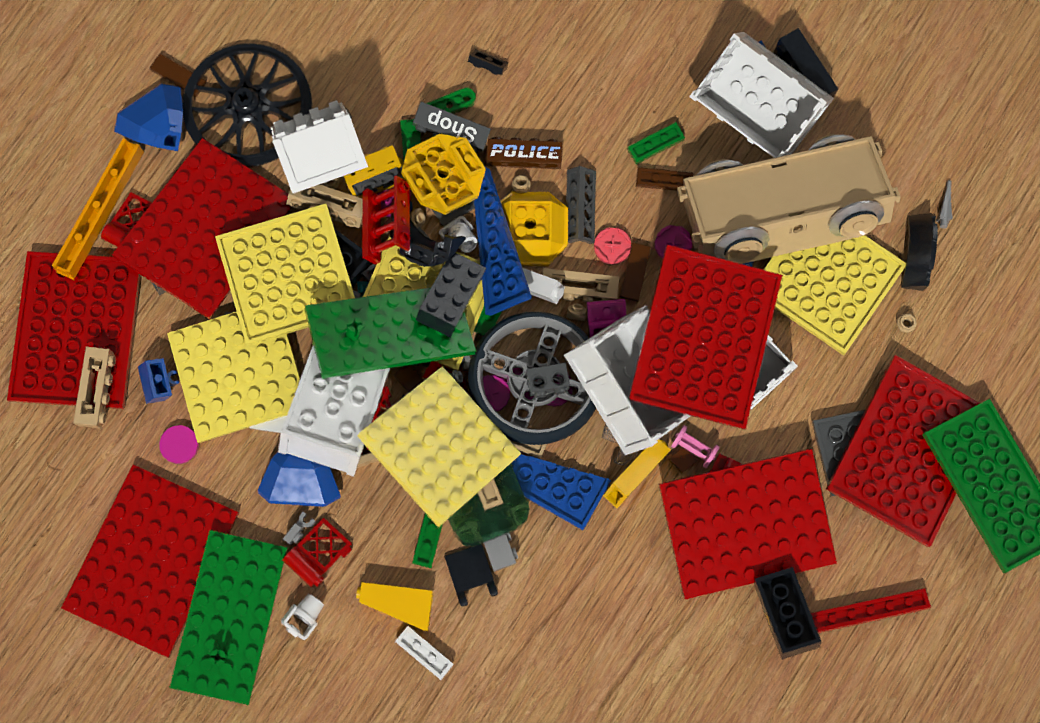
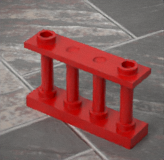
[362,175,410,264]

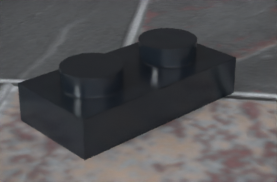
[468,49,509,75]

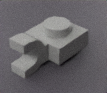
[283,512,316,545]

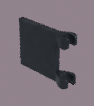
[444,544,498,607]

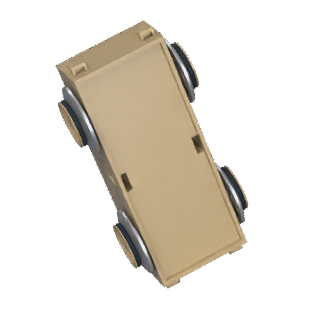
[677,134,901,264]

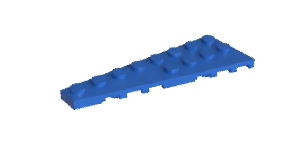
[474,168,531,316]
[494,454,611,531]

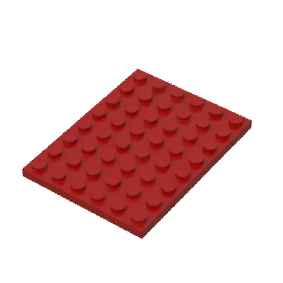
[112,138,292,319]
[628,245,782,429]
[7,251,141,409]
[826,355,980,547]
[658,448,837,600]
[61,464,239,658]

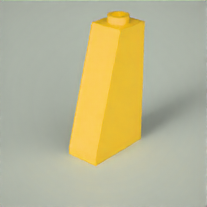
[603,439,671,508]
[356,582,434,631]

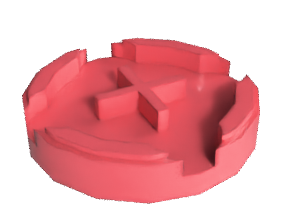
[594,227,631,265]

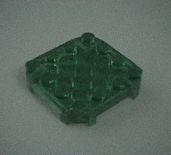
[448,464,530,546]

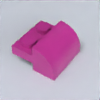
[587,299,626,338]

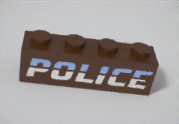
[487,137,562,169]

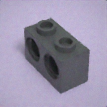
[526,363,570,398]

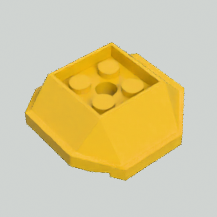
[401,134,486,215]
[500,191,568,266]

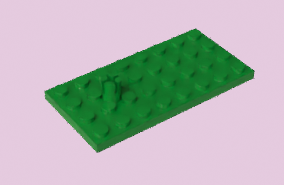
[304,288,476,379]
[922,399,1040,574]
[169,530,288,705]

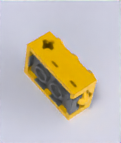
[344,145,405,199]

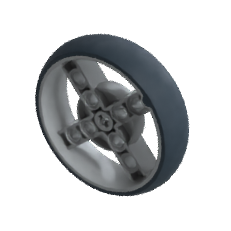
[468,312,596,445]

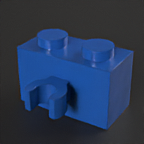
[138,358,179,404]

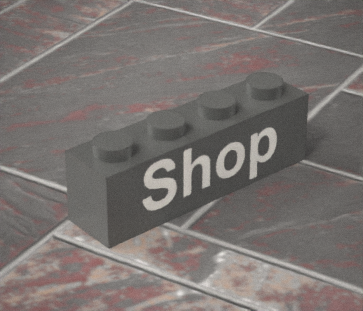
[413,102,491,153]

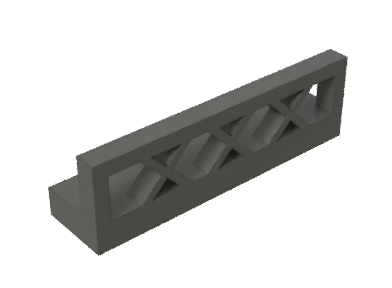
[566,166,596,244]

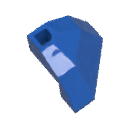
[114,83,183,151]
[258,452,341,507]

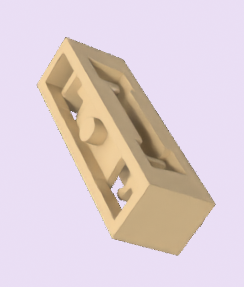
[287,184,363,228]
[543,268,619,303]
[73,347,116,429]

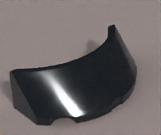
[901,213,938,291]
[390,216,466,267]

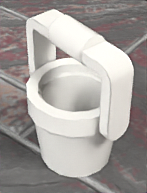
[439,216,477,253]
[281,594,324,640]

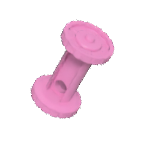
[671,425,719,468]

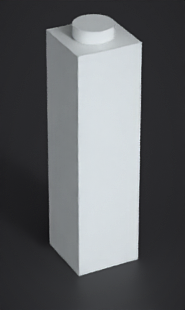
[522,268,565,304]

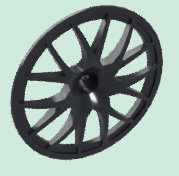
[182,44,312,167]

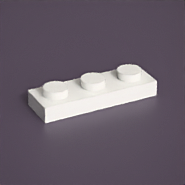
[395,626,454,680]

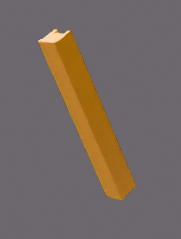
[52,138,144,280]

